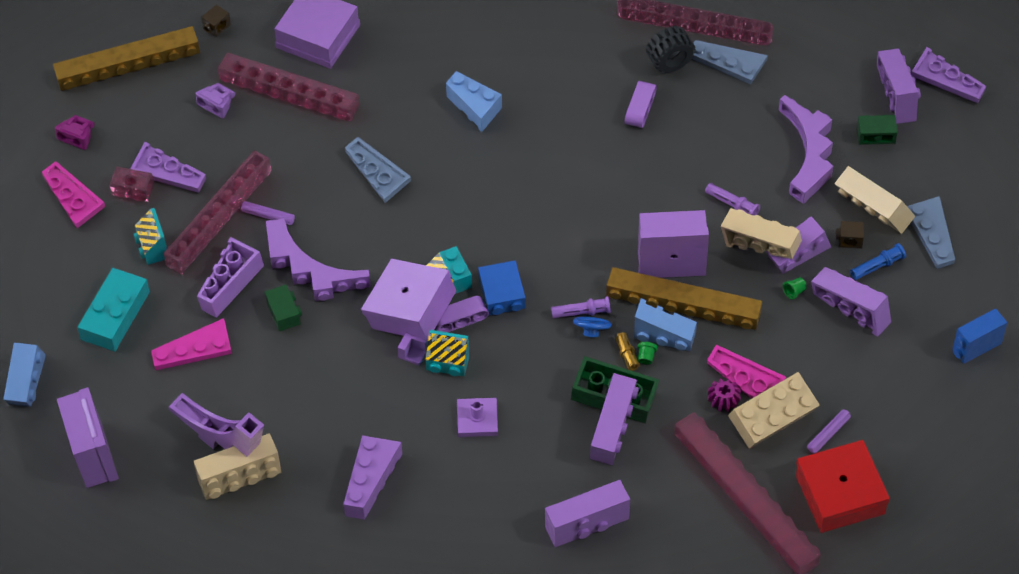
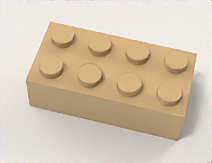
[728,372,820,449]
[194,433,282,500]

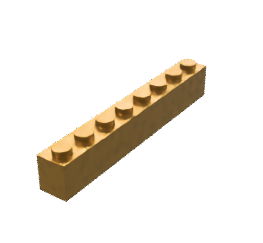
[53,26,200,91]
[606,267,762,330]

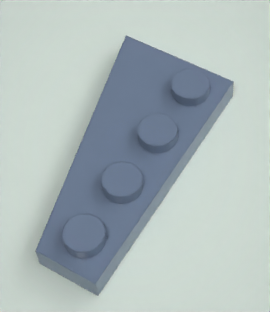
[692,40,768,84]
[345,137,411,203]

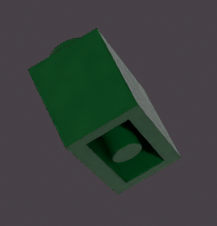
[857,115,898,145]
[265,285,302,332]

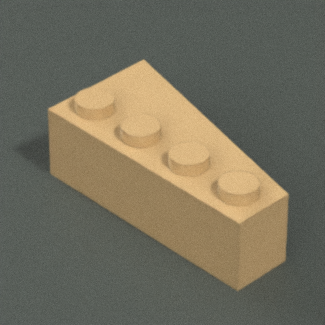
[834,166,915,234]
[721,208,802,259]

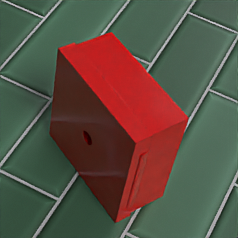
[796,440,890,533]

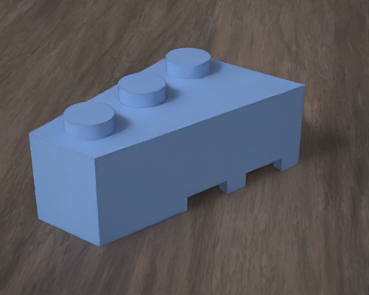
[446,71,502,132]
[634,298,697,351]
[3,343,46,407]

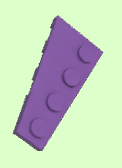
[911,47,986,103]
[130,142,206,193]

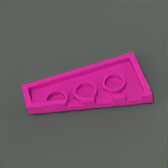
[42,161,105,228]
[151,318,232,370]
[707,345,786,399]

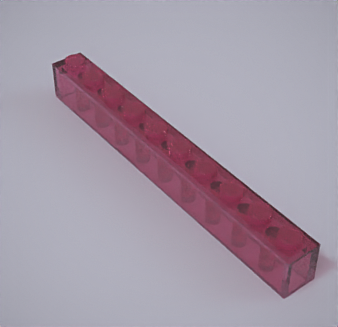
[674,412,821,574]

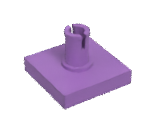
[457,398,498,437]

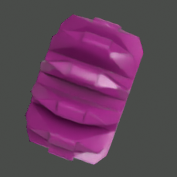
[708,378,741,412]

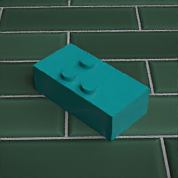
[77,268,150,352]

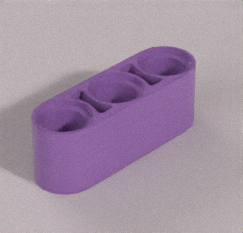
[625,81,657,128]
[435,296,489,332]

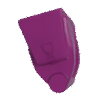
[55,115,95,150]

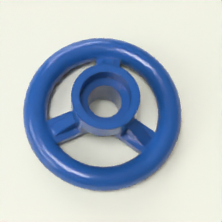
[573,317,612,337]

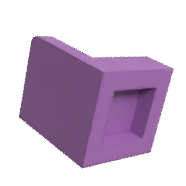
[398,333,428,365]

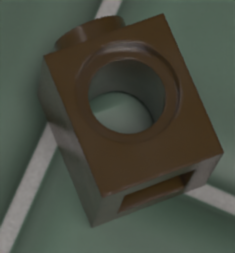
[202,4,231,37]
[836,221,864,249]

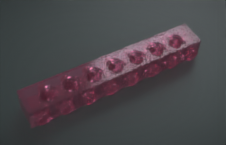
[218,53,360,122]
[164,150,271,275]

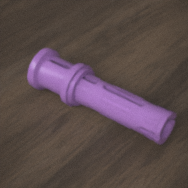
[705,183,760,215]
[551,296,611,319]

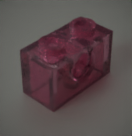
[110,167,154,202]

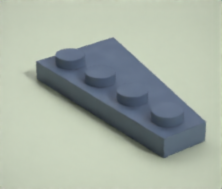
[907,196,955,269]

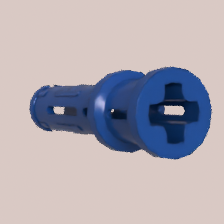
[850,243,906,281]

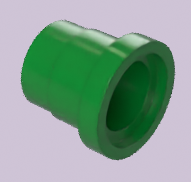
[783,277,807,300]
[638,342,658,365]

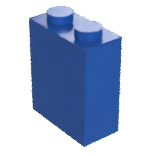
[478,260,526,315]
[952,308,1008,364]

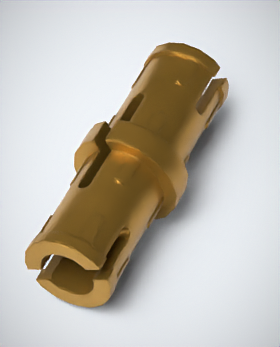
[615,332,640,371]

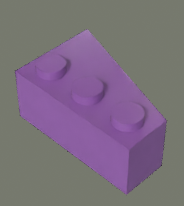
[766,216,831,274]

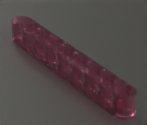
[617,0,774,45]

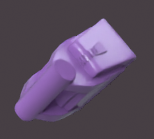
[196,83,236,119]

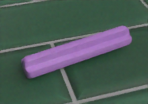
[241,201,295,225]
[807,409,851,454]

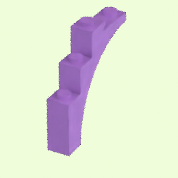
[779,95,833,204]
[266,218,371,301]
[169,393,264,457]

